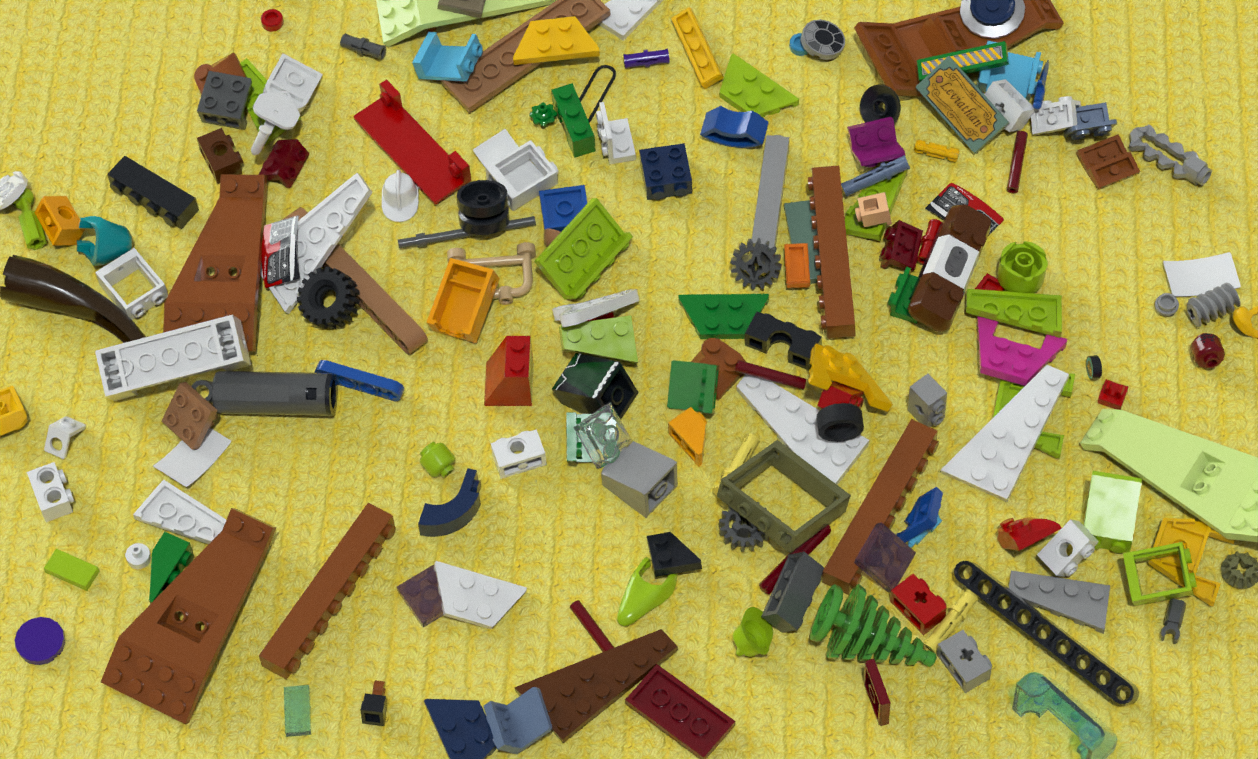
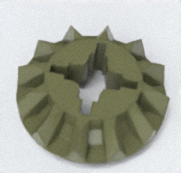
[1221,551,1258,589]

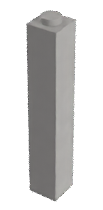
[750,135,789,263]

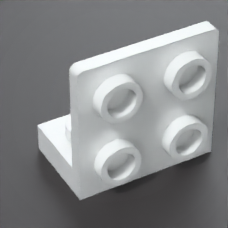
[596,102,636,165]

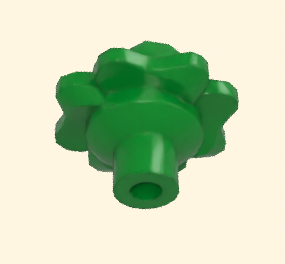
[529,102,557,127]

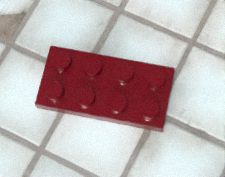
[625,664,736,759]

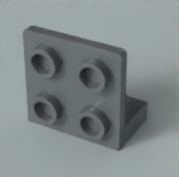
[197,71,252,130]

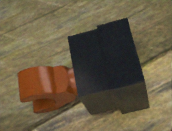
[360,680,387,726]

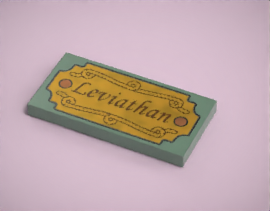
[916,56,1009,154]

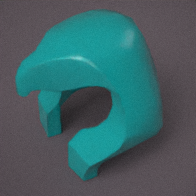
[77,216,132,266]

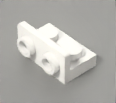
[1031,96,1081,135]

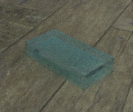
[284,685,311,737]

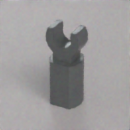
[1160,598,1186,644]

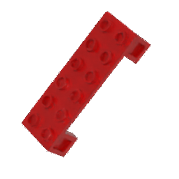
[354,79,471,204]

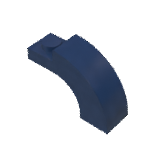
[418,468,481,537]

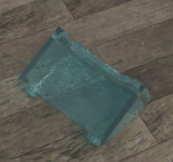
[1012,672,1117,759]

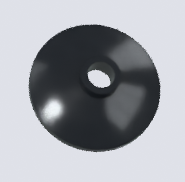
[860,84,901,124]

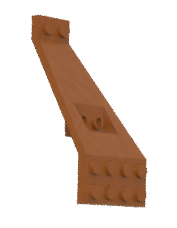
[854,0,1064,97]
[163,174,267,352]
[101,508,276,724]

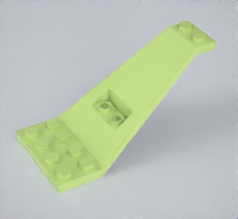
[1080,409,1258,542]

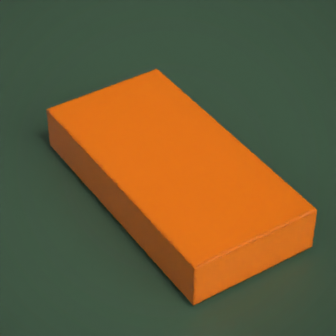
[784,243,810,288]

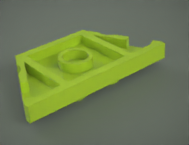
[719,53,799,118]

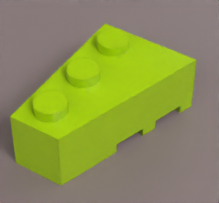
[559,315,638,364]

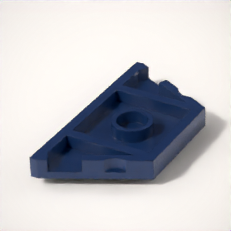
[424,699,497,759]

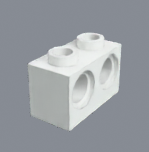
[27,462,74,522]

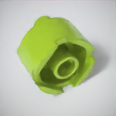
[997,241,1048,293]

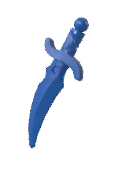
[1033,60,1049,110]

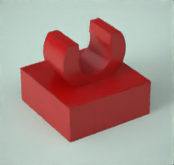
[1098,379,1129,410]

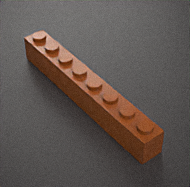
[808,165,855,339]
[822,419,939,595]
[259,503,395,680]

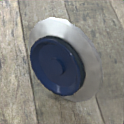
[960,0,1025,39]

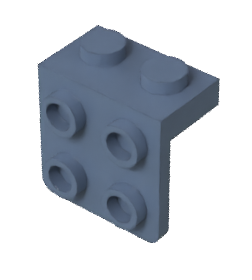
[1063,102,1117,140]
[484,687,552,754]

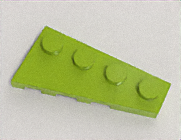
[240,58,301,146]
[845,161,908,241]
[966,289,1062,338]

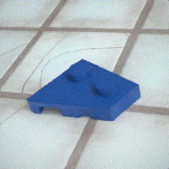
[895,487,943,545]

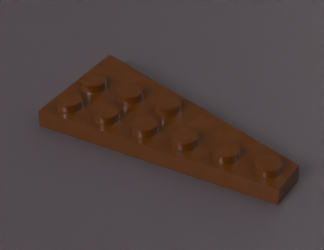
[514,629,678,743]

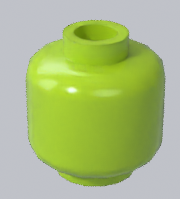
[420,442,455,478]

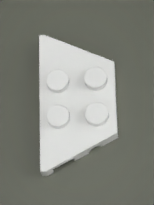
[434,561,527,629]

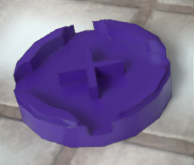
[15,617,65,665]

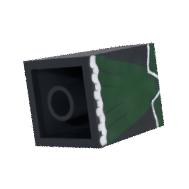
[552,353,639,426]

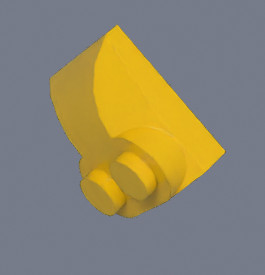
[0,385,27,436]

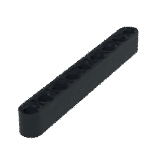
[954,561,1139,705]

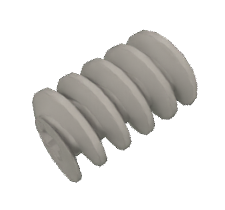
[1187,283,1241,328]

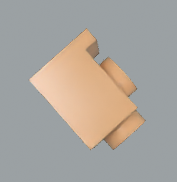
[855,192,892,227]

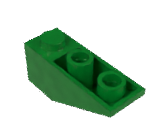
[149,531,194,604]

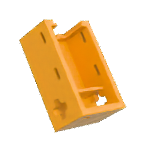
[426,258,500,343]

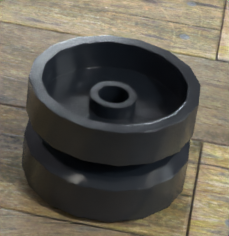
[457,180,510,235]

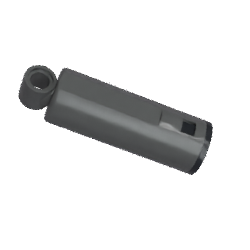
[191,371,337,416]

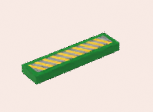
[917,41,1009,82]

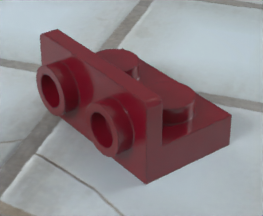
[880,220,923,272]

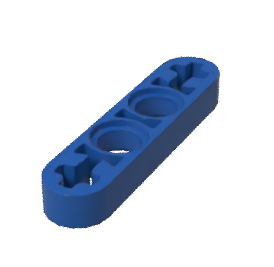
[314,360,405,401]

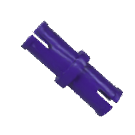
[623,48,670,69]

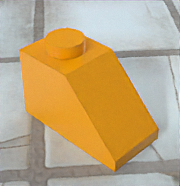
[668,407,707,467]

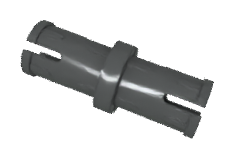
[340,33,386,60]

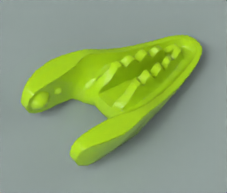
[617,557,677,626]

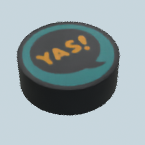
[1086,355,1102,380]

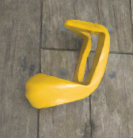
[1233,306,1258,338]

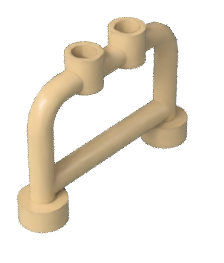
[447,242,536,305]

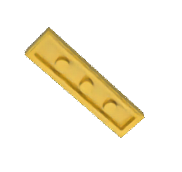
[671,7,724,89]

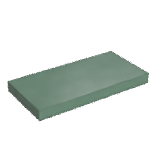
[784,200,821,284]

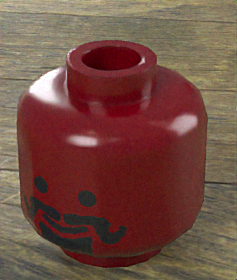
[1191,333,1225,369]

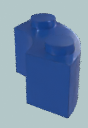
[700,106,769,148]

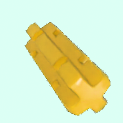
[914,139,959,162]

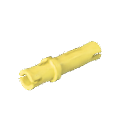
[923,589,979,653]

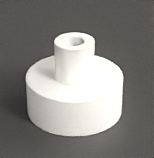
[125,543,151,569]

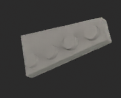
[1007,570,1110,634]

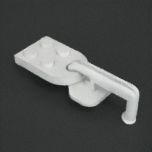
[251,54,323,156]

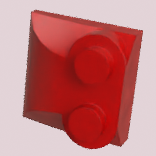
[997,517,1062,551]

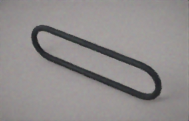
[579,65,616,123]

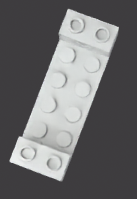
[95,315,251,401]

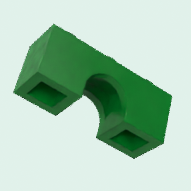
[551,83,596,158]

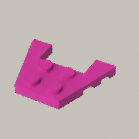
[976,316,1068,386]

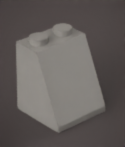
[601,441,678,518]

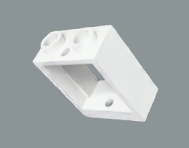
[486,140,559,211]
[95,248,168,320]

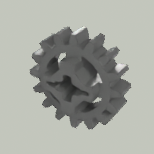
[730,238,782,289]
[719,502,769,552]

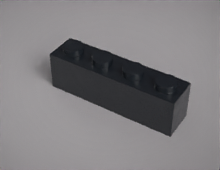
[107,156,199,230]

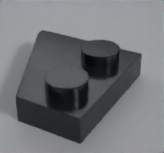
[647,532,702,577]

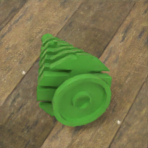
[810,584,936,667]

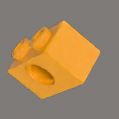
[34,196,85,246]

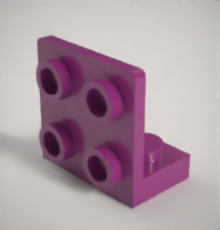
[847,117,906,167]

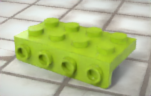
[534,198,633,299]

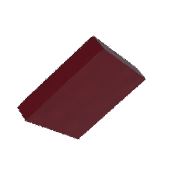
[864,659,891,726]

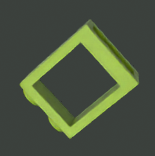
[1123,542,1197,606]

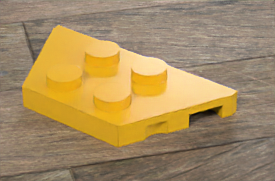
[513,16,600,65]

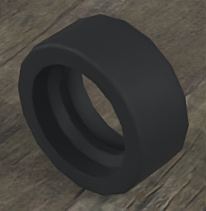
[817,403,864,442]

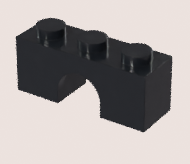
[745,311,822,370]

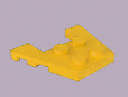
[808,343,893,412]
[1148,518,1235,606]

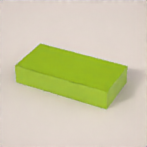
[44,549,100,591]

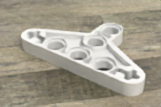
[552,289,639,327]

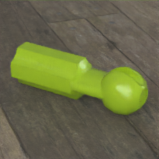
[13,188,47,250]

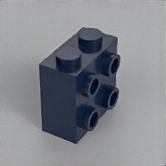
[639,143,692,200]

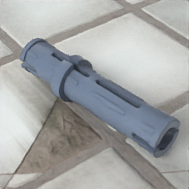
[841,155,910,197]

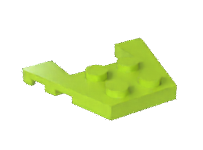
[993,373,1075,459]

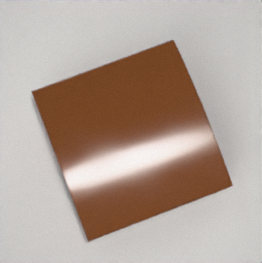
[1076,134,1140,189]

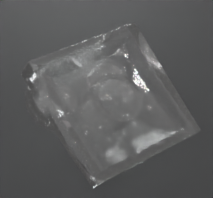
[573,402,633,469]

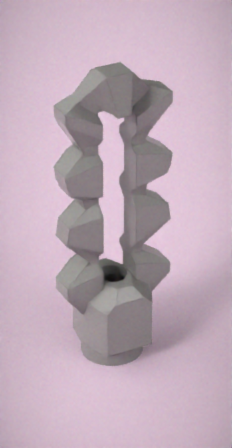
[1129,125,1212,186]

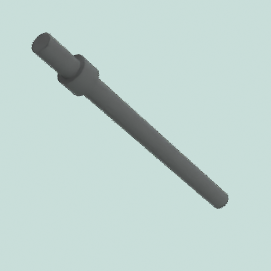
[398,216,536,249]

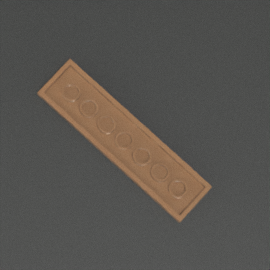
[441,0,611,113]

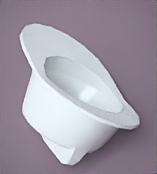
[382,170,419,222]

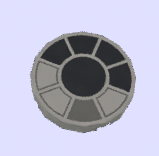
[800,19,845,60]

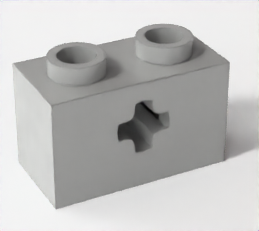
[908,374,947,427]
[937,630,992,693]

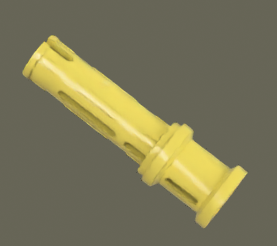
[713,433,760,496]

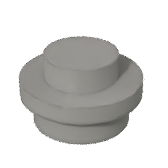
[1155,293,1179,316]

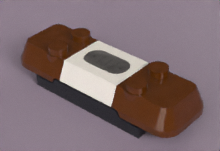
[908,204,991,332]

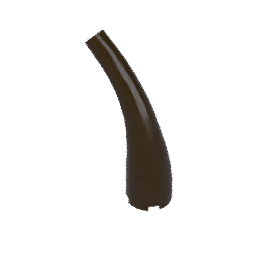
[0,255,146,343]

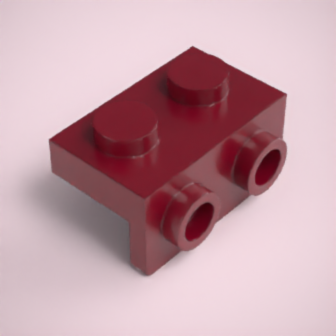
[258,139,309,188]

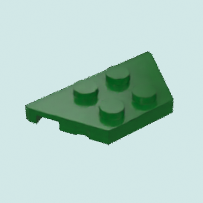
[678,294,769,339]

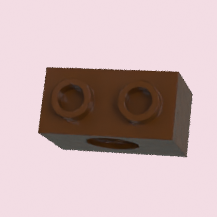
[197,128,243,184]

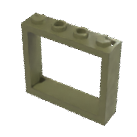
[717,440,851,553]

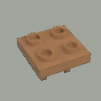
[162,382,218,450]

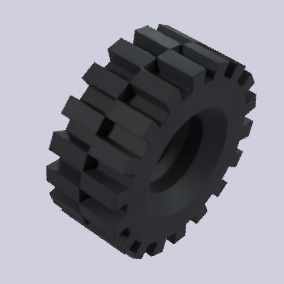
[297,267,360,329]

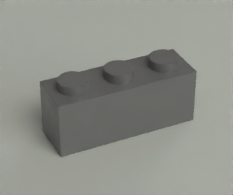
[761,552,824,633]

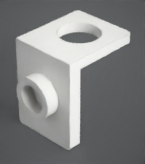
[44,416,86,459]

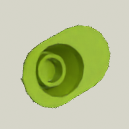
[733,607,773,657]

